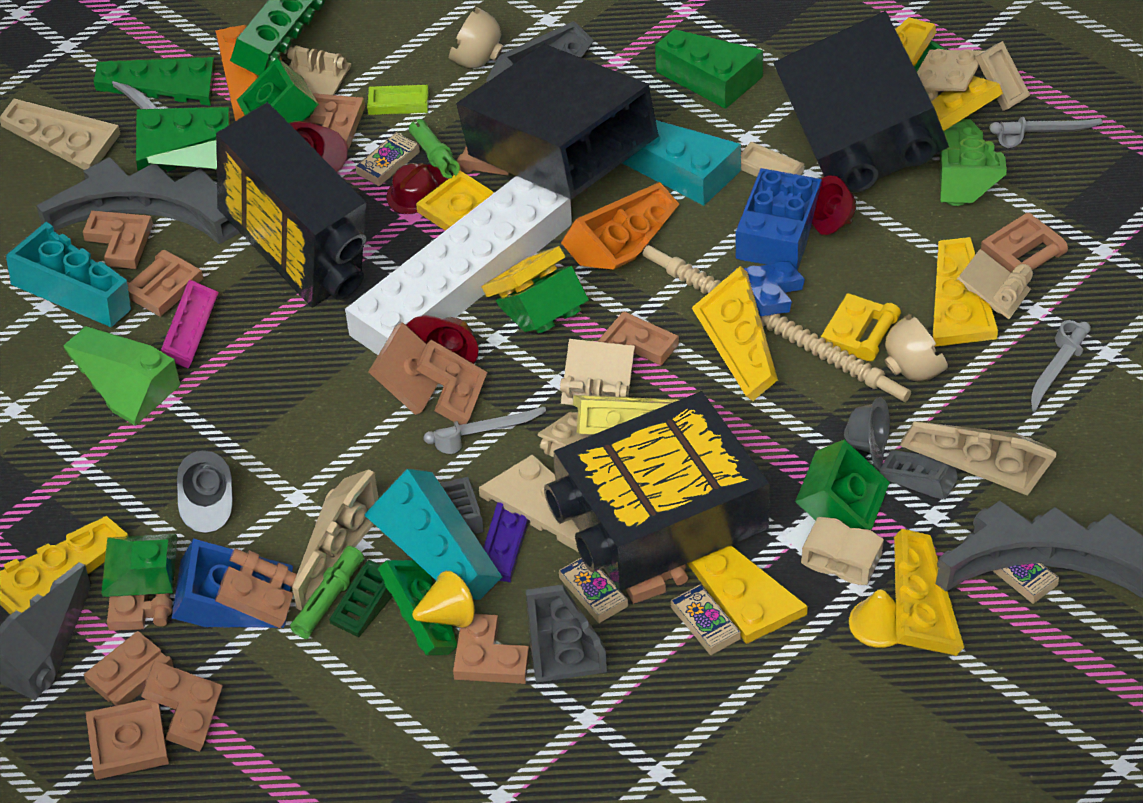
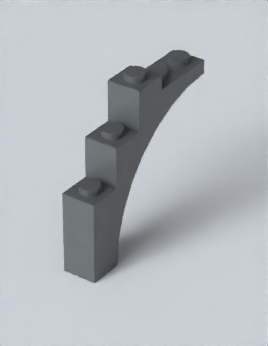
[36,157,240,244]
[936,500,1143,598]

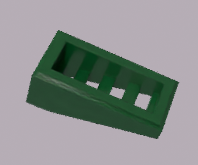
[329,560,393,638]

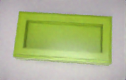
[367,85,429,115]

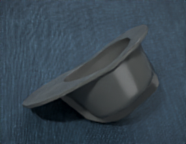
[844,397,890,470]
[177,450,232,533]

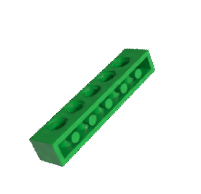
[230,0,326,76]

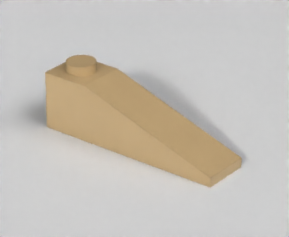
[900,421,1056,496]
[292,469,379,610]

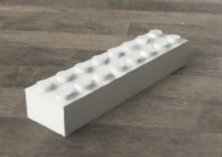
[345,176,572,355]

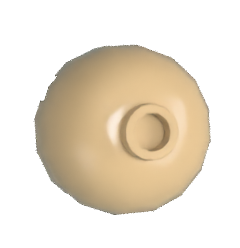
[448,7,503,68]
[884,314,948,382]

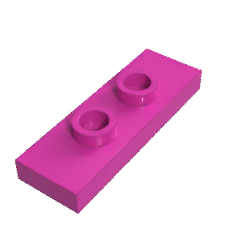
[160,279,219,368]

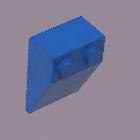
[172,539,293,628]

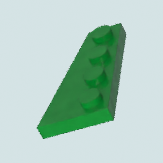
[94,57,215,106]

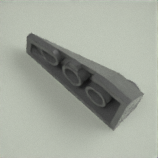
[486,21,594,82]
[0,562,91,701]
[526,584,607,683]

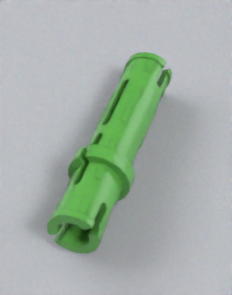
[409,119,460,178]
[290,546,365,639]

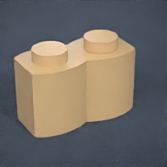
[801,517,884,585]

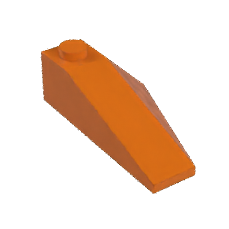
[215,25,282,121]
[561,182,679,270]

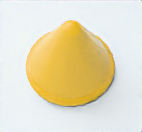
[412,571,475,628]
[849,589,898,648]

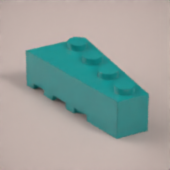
[623,120,741,206]
[6,221,131,327]
[364,469,502,600]

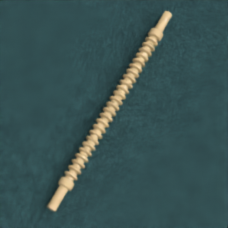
[643,245,911,402]

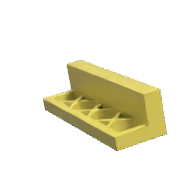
[573,395,714,434]

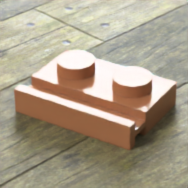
[83,631,174,706]

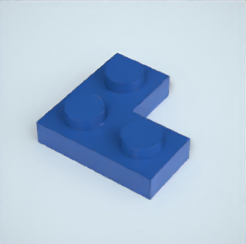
[733,261,805,316]

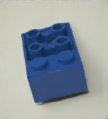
[736,168,822,270]

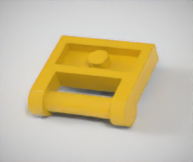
[821,293,901,361]

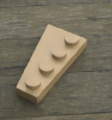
[0,99,120,170]
[479,455,579,552]

